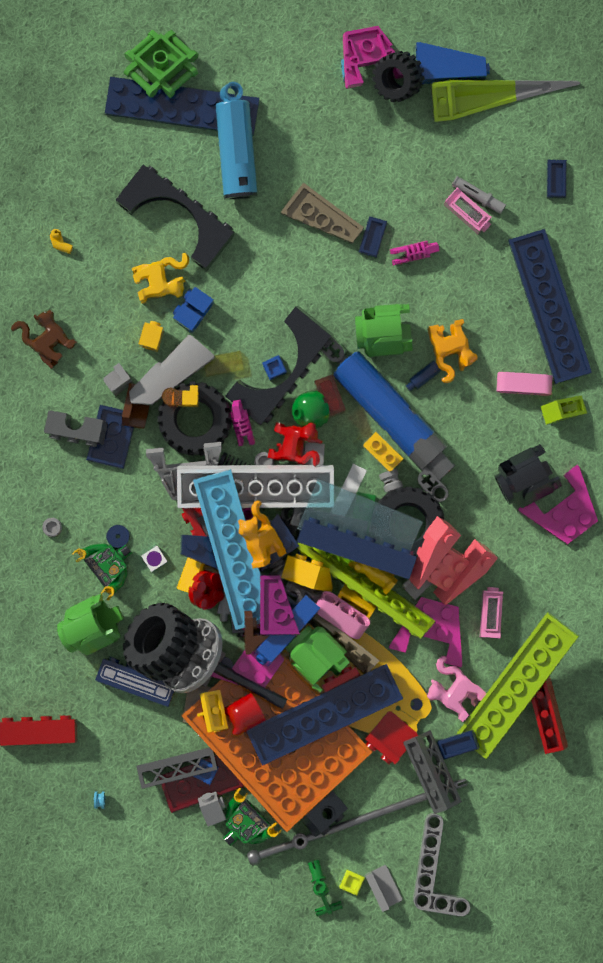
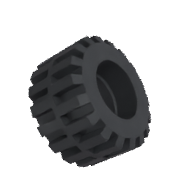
[372,51,425,102]

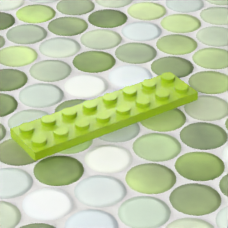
[297,543,435,638]
[456,612,579,759]

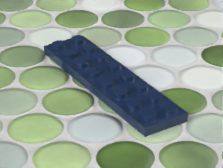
[105,77,259,136]
[508,229,592,384]
[246,664,403,766]

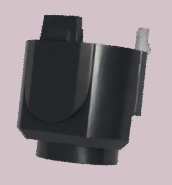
[494,444,562,508]

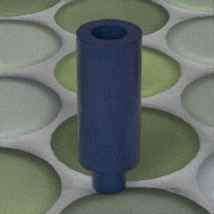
[406,361,441,392]

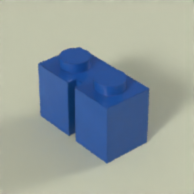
[173,287,214,333]

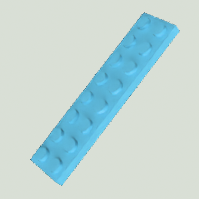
[193,469,261,630]

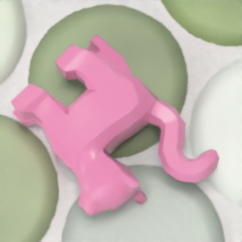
[427,656,487,722]

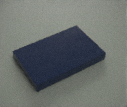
[86,405,134,469]

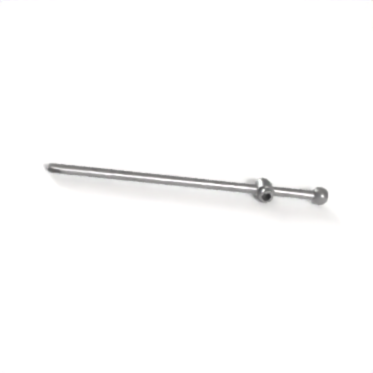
[247,779,468,866]

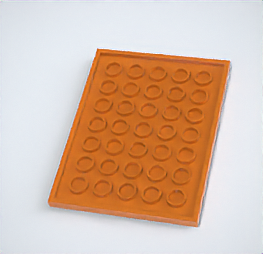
[182,653,372,832]

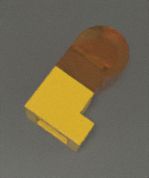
[162,385,199,407]

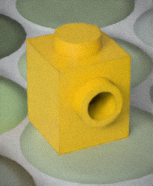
[138,321,164,352]

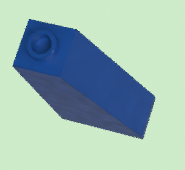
[415,42,490,84]
[254,595,320,667]

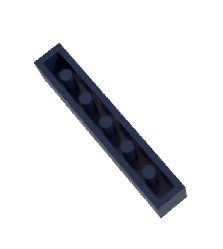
[297,517,417,579]

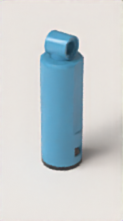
[216,82,258,200]

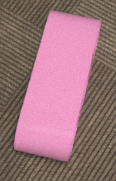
[496,372,553,396]
[316,591,370,639]

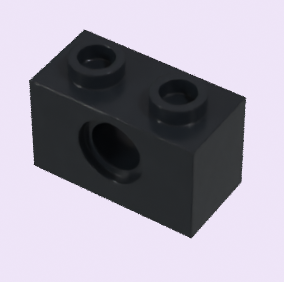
[300,791,348,837]

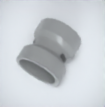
[379,468,403,493]

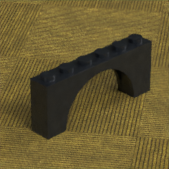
[116,164,234,272]
[225,306,334,425]

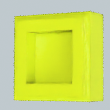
[339,869,365,896]

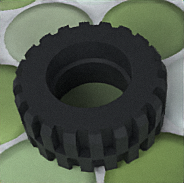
[158,381,232,457]
[371,486,444,559]
[123,603,198,681]

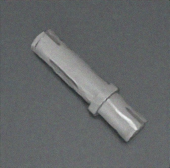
[452,176,506,214]

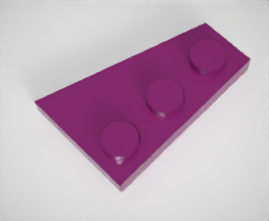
[260,576,300,635]

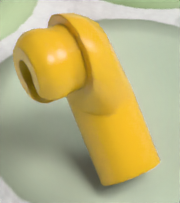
[50,229,73,254]

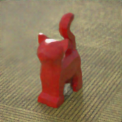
[267,422,323,466]

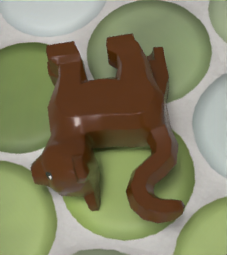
[11,310,77,369]

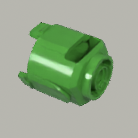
[355,304,413,357]
[57,594,124,656]
[285,625,350,693]

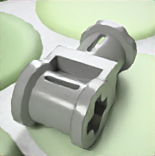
[285,581,324,604]

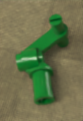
[308,860,343,917]

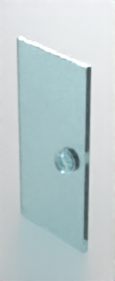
[297,479,423,551]

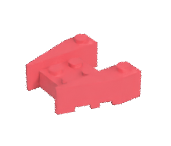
[409,516,498,605]

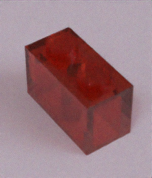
[314,375,346,419]

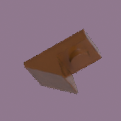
[244,611,269,655]

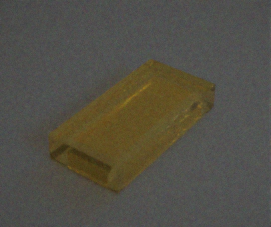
[205,351,244,377]

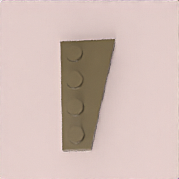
[281,183,364,244]
[309,614,380,674]

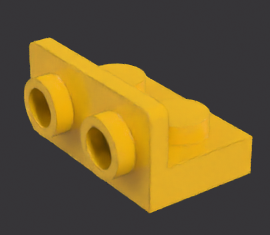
[363,432,404,472]

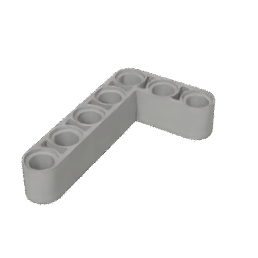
[413,813,470,916]

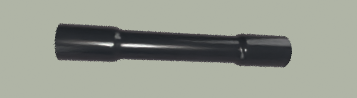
[214,662,288,709]

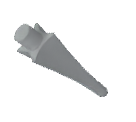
[217,588,231,622]

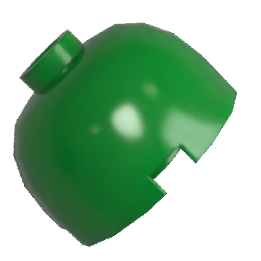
[292,390,330,429]

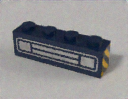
[95,656,175,707]

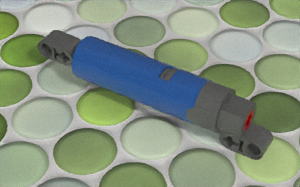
[322,336,456,502]

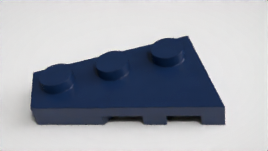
[180,535,218,570]

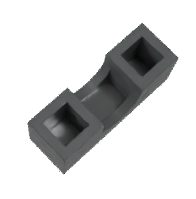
[44,410,108,447]

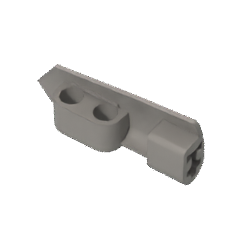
[129,335,215,405]

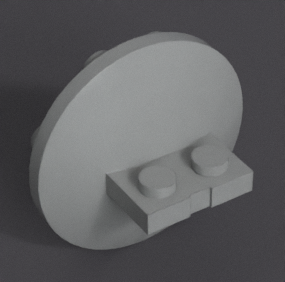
[162,618,226,693]

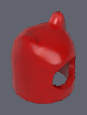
[224,693,266,735]

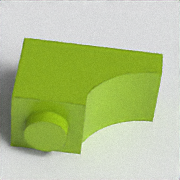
[540,395,587,425]

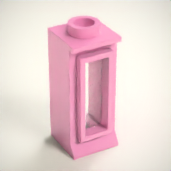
[444,187,492,234]
[480,587,503,639]

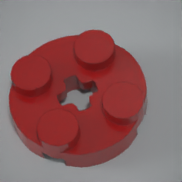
[188,570,224,610]

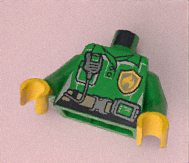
[72,543,132,601]
[223,788,282,846]

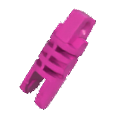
[390,241,440,266]
[230,400,255,446]

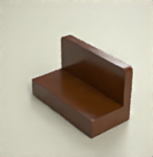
[122,383,150,429]

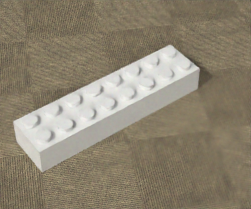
[177,465,334,508]

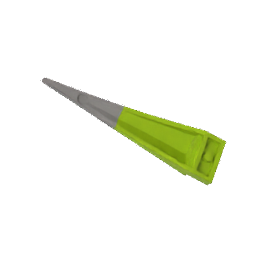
[431,80,580,122]

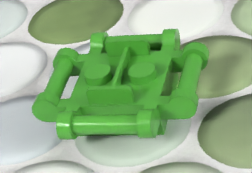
[124,30,199,98]

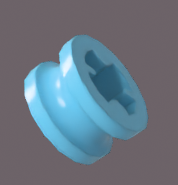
[94,791,105,809]

